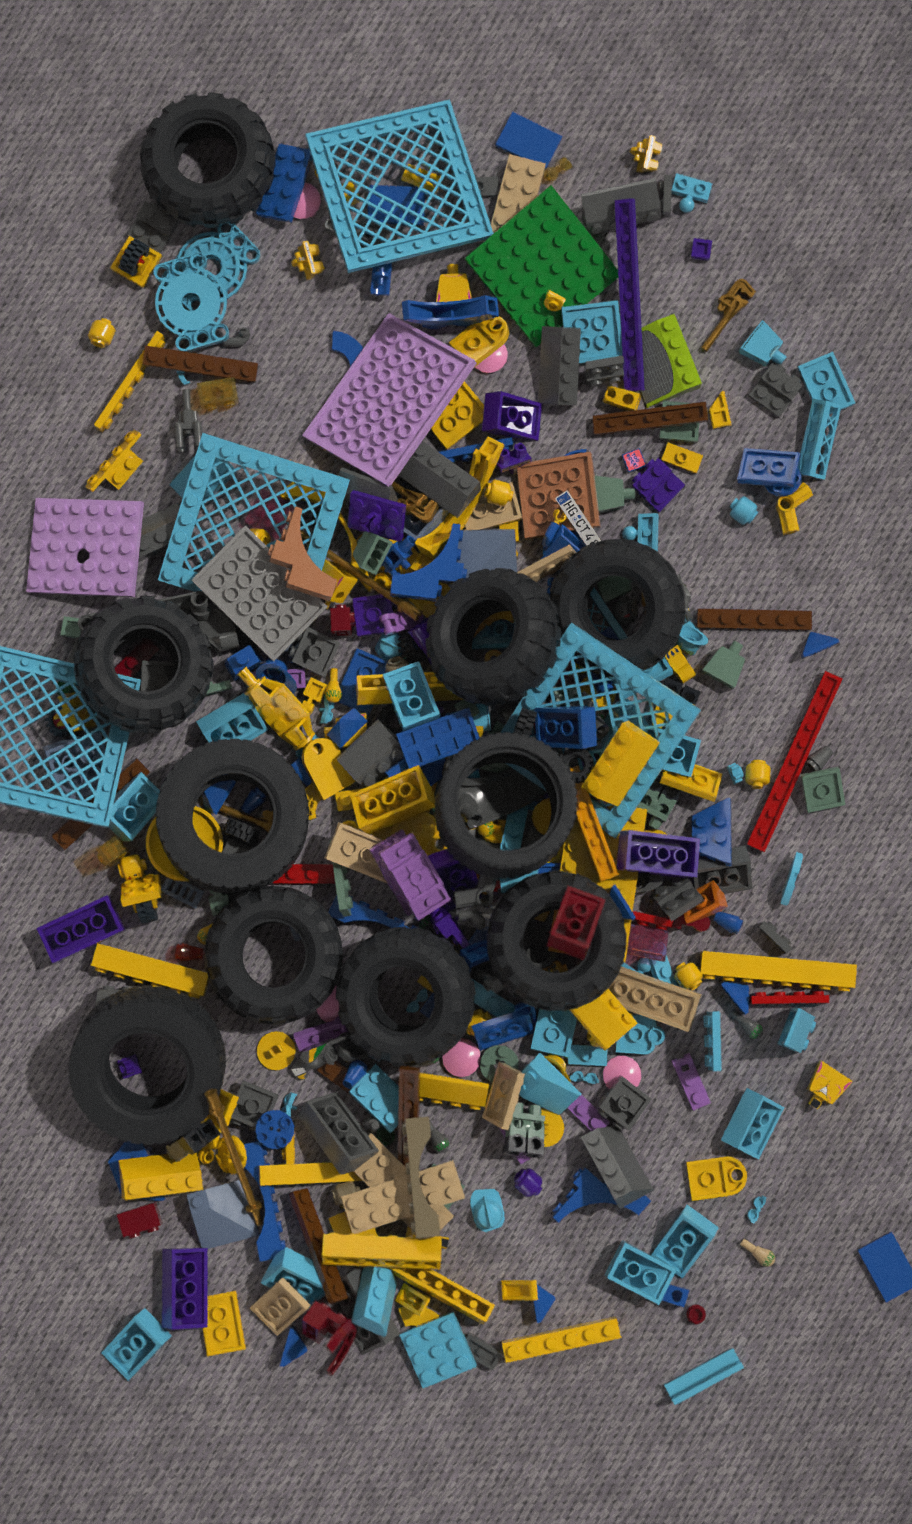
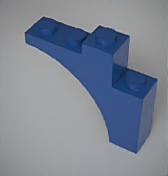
[402,295,499,330]
[390,524,467,601]
[552,1167,651,1223]

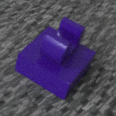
[117,1054,142,1079]

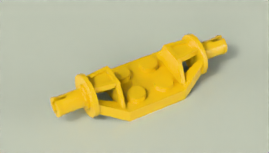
[237,666,320,754]

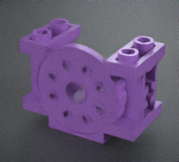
[369,829,451,920]

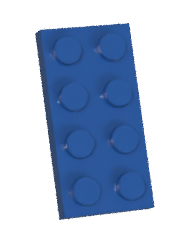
[256,143,312,223]
[396,708,480,769]

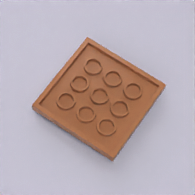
[517,452,601,539]

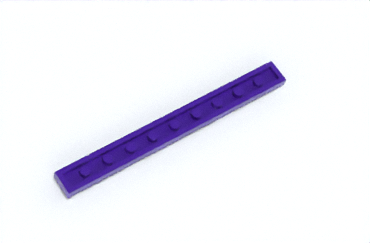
[615,198,645,391]

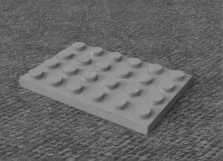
[192,525,328,661]

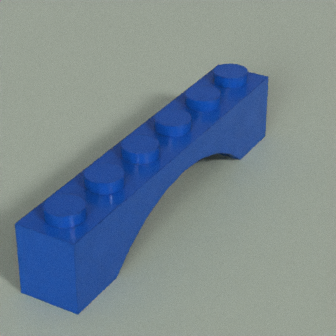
[328,895,418,928]
[243,1141,286,1262]

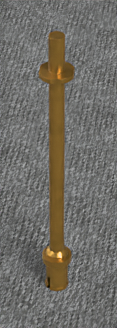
[300,530,423,621]
[204,1089,264,1226]

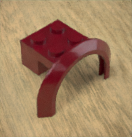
[302,1301,357,1376]

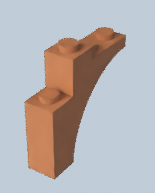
[267,506,337,601]

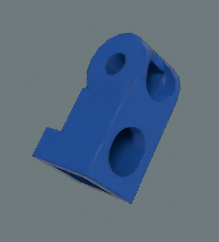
[662,1284,690,1307]

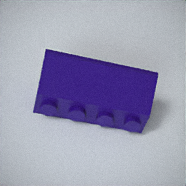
[162,1248,208,1329]

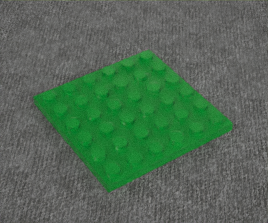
[464,185,618,347]

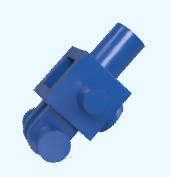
[381,536,415,577]

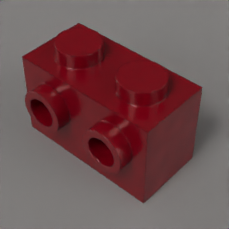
[330,604,355,636]
[117,1202,163,1239]

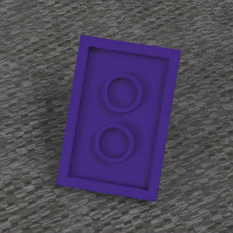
[348,490,406,542]

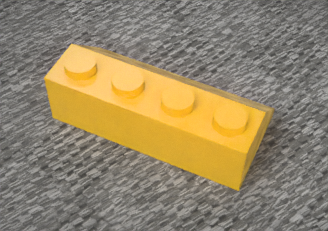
[581,720,660,806]
[350,765,435,835]
[570,989,638,1051]
[420,1073,489,1110]
[118,1153,203,1200]

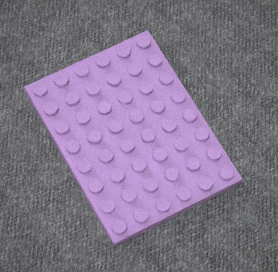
[302,313,477,487]

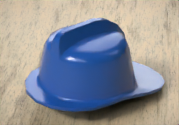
[256,658,297,694]

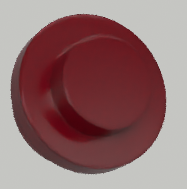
[686,1304,706,1324]

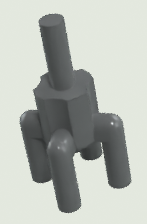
[174,389,203,453]

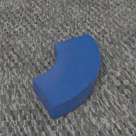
[332,331,364,367]

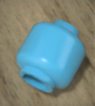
[729,496,758,525]

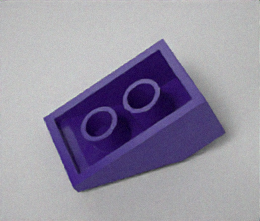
[482,391,542,441]

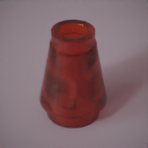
[175,942,203,962]

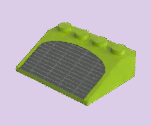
[641,314,702,408]

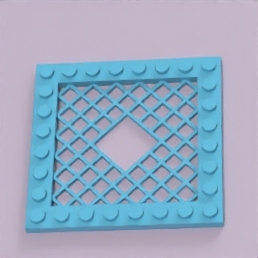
[305,100,493,273]
[158,433,350,592]
[501,623,701,839]
[0,646,141,828]

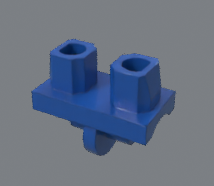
[370,262,392,296]

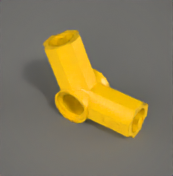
[776,482,813,535]

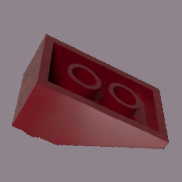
[546,886,605,959]

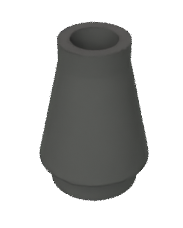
[805,746,833,772]

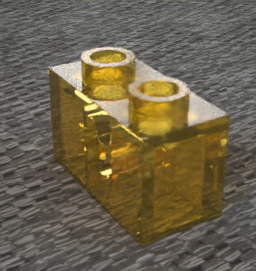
[197,377,239,411]
[96,836,130,867]

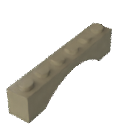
[402,1117,440,1238]

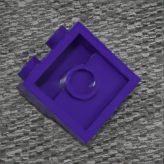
[632,458,685,513]
[352,594,397,637]
[429,905,470,949]

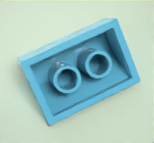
[196,693,268,742]
[644,728,701,777]
[721,1088,785,1160]
[261,1247,325,1308]
[352,1266,397,1337]

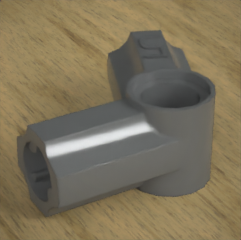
[453,874,497,908]

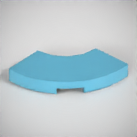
[780,852,803,906]

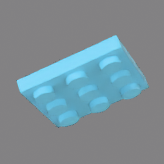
[561,300,622,363]
[703,1012,721,1071]
[399,1311,477,1388]

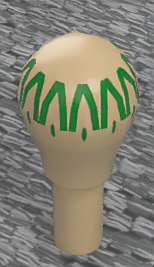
[740,1239,775,1267]

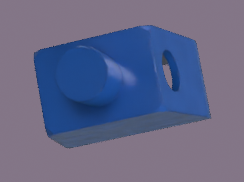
[225,645,265,681]

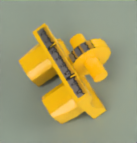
[630,135,662,173]
[291,241,325,280]

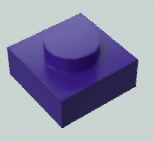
[691,238,712,261]

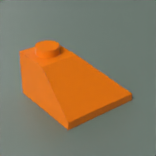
[684,880,728,924]

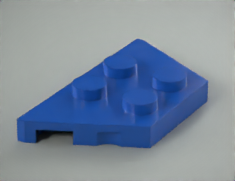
[692,798,732,866]
[108,1141,165,1201]

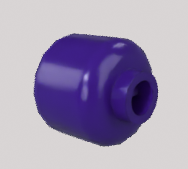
[514,1168,543,1197]

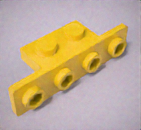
[85,430,143,492]

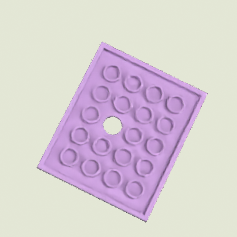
[26,498,144,597]

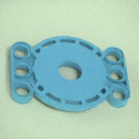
[162,221,260,311]
[153,252,229,352]

